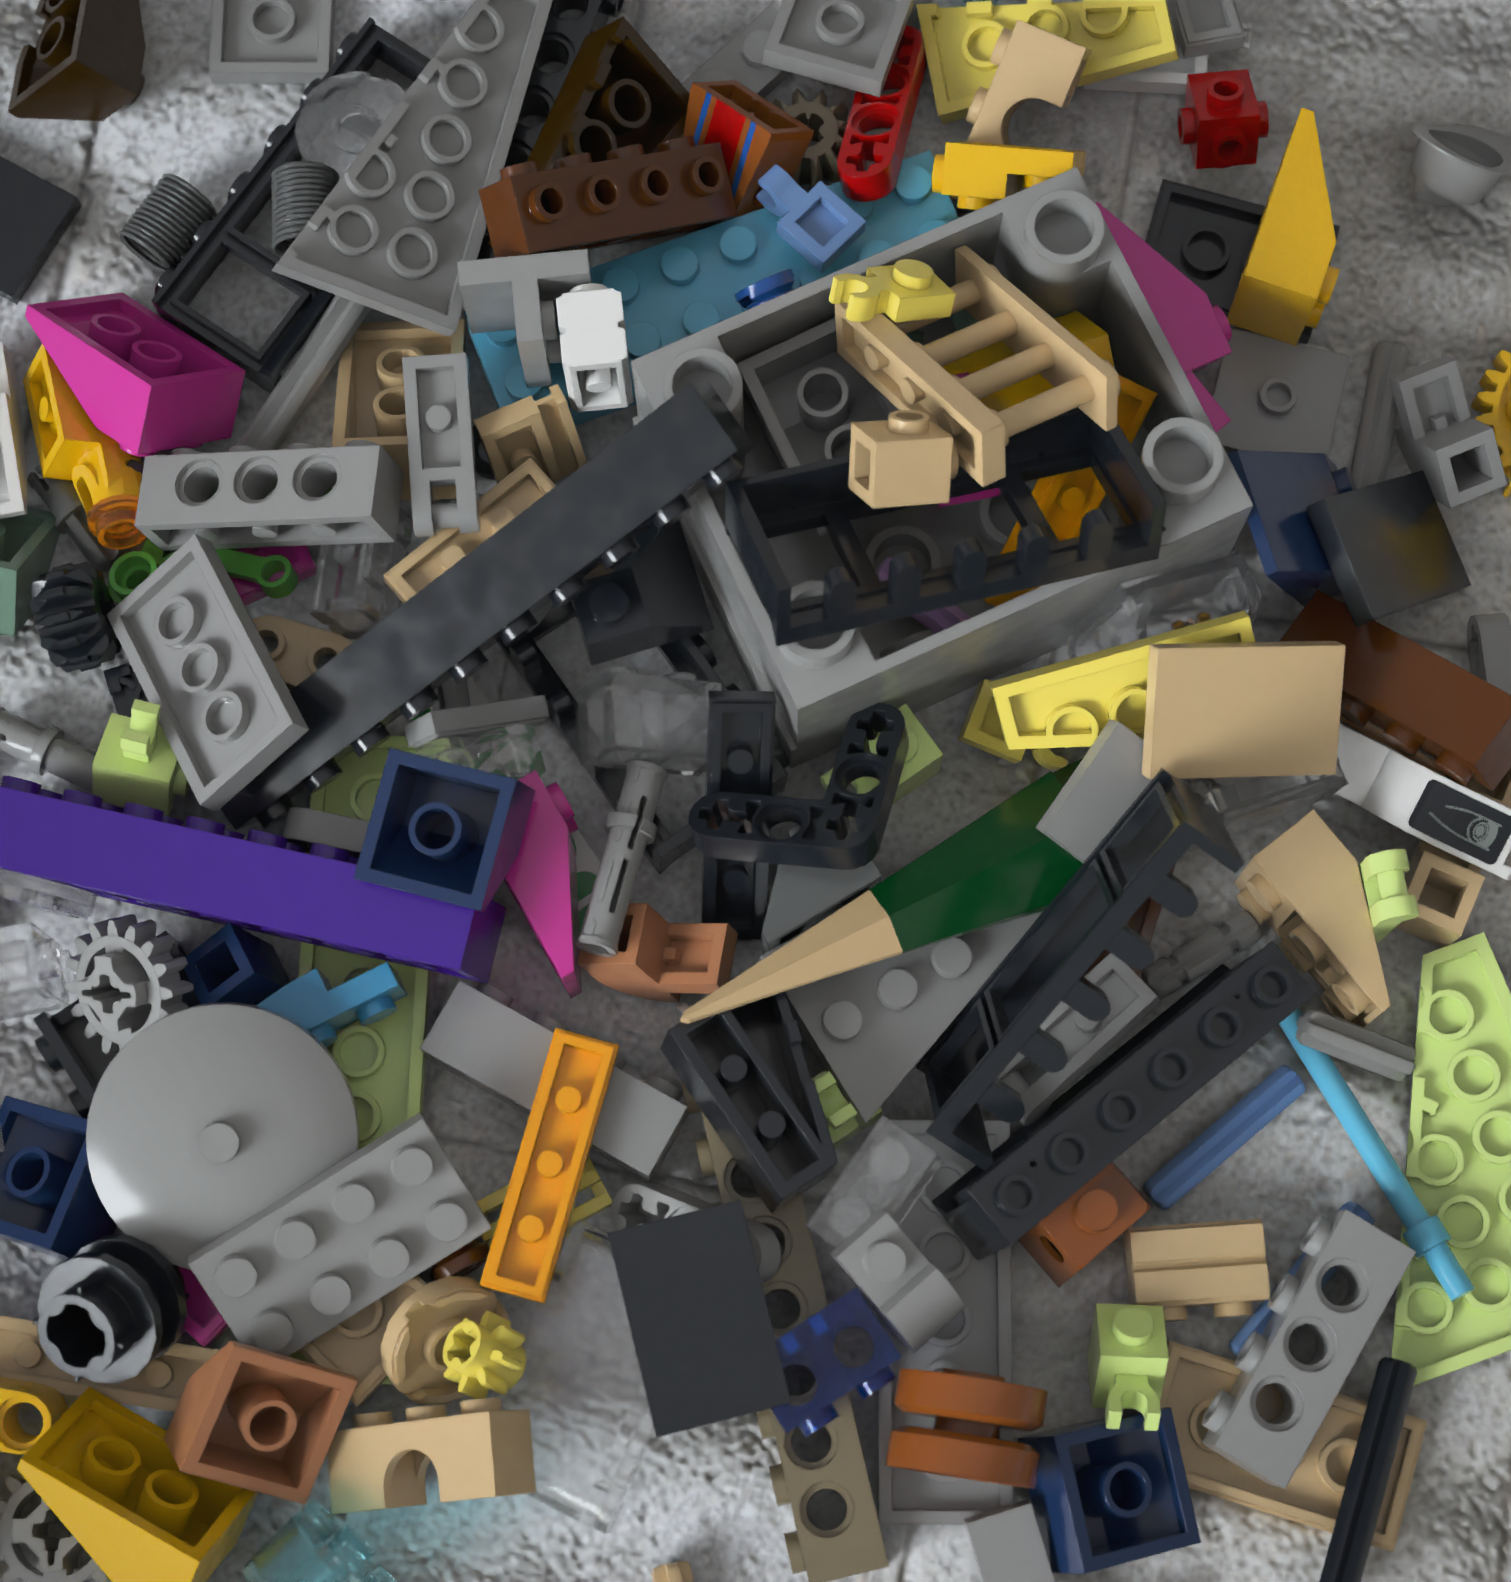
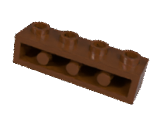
[478,136,738,258]
[1279,590,1511,791]

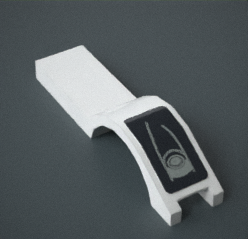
[1300,723,1511,881]

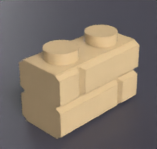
[1123,1219,1270,1322]

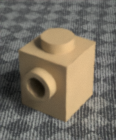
[848,410,959,508]

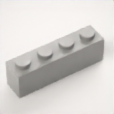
[420,980,689,1182]

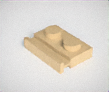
[473,384,587,484]

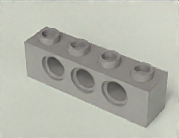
[134,440,404,551]
[1201,1209,1416,1489]

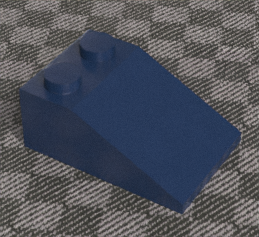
[1227,450,1356,607]

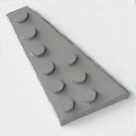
[271,0,553,337]
[758,911,1043,1129]

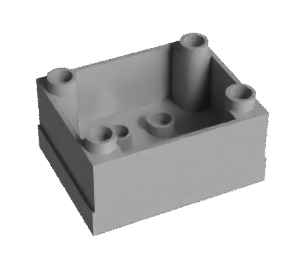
[631,167,1253,769]

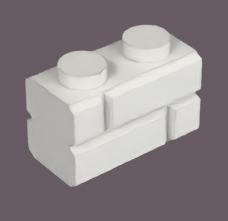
[556,283,634,412]

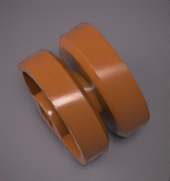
[885,1368,1048,1489]

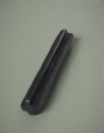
[1319,1357,1417,1582]

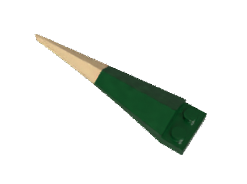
[680,758,1083,1024]

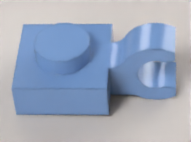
[756,164,866,273]

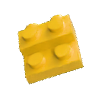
[932,141,1086,210]

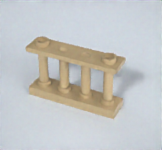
[834,245,1121,487]

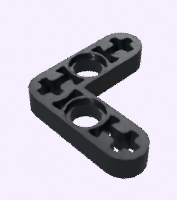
[688,703,909,870]

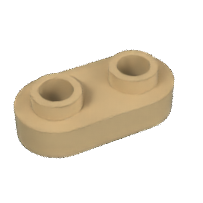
[252,615,352,690]

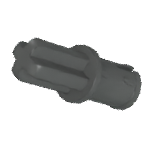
[27,464,125,573]

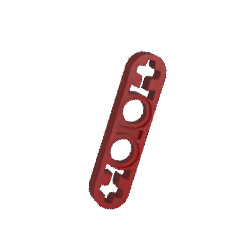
[837,25,927,202]

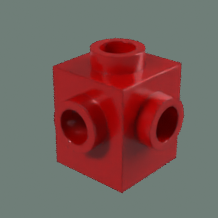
[1177,69,1269,169]

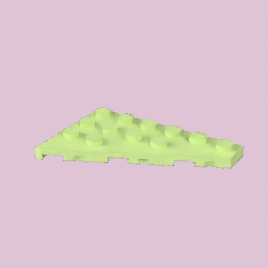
[1391,932,1511,1386]

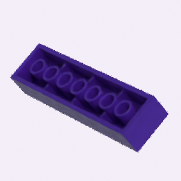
[0,775,506,984]

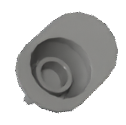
[1410,123,1511,206]

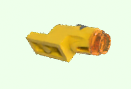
[23,344,146,549]

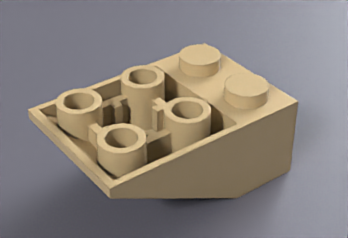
[1234,809,1391,1027]

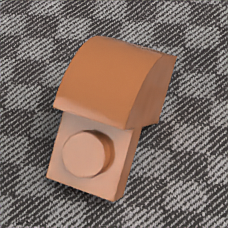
[577,903,738,1003]

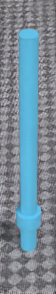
[1279,1008,1475,1302]

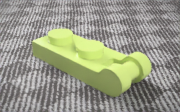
[1358,849,1419,945]

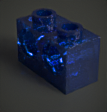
[771,1287,901,1438]

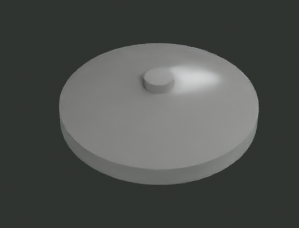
[86,1002,359,1270]

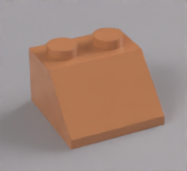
[164,1340,358,1504]

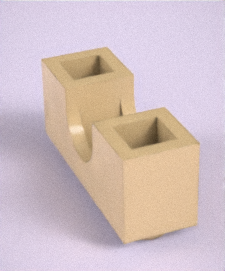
[949,20,1092,201]
[1395,768,1511,948]
[327,1397,536,1514]

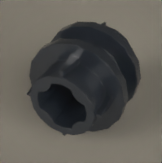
[33,1235,190,1384]

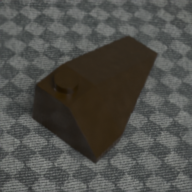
[8,0,146,121]

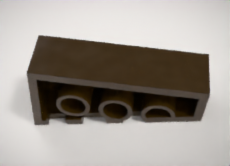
[488,16,690,247]

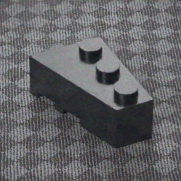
[660,992,838,1214]

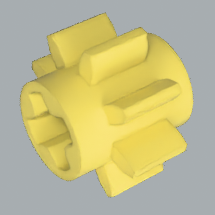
[443,1310,526,1399]

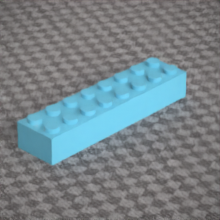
[464,150,958,426]

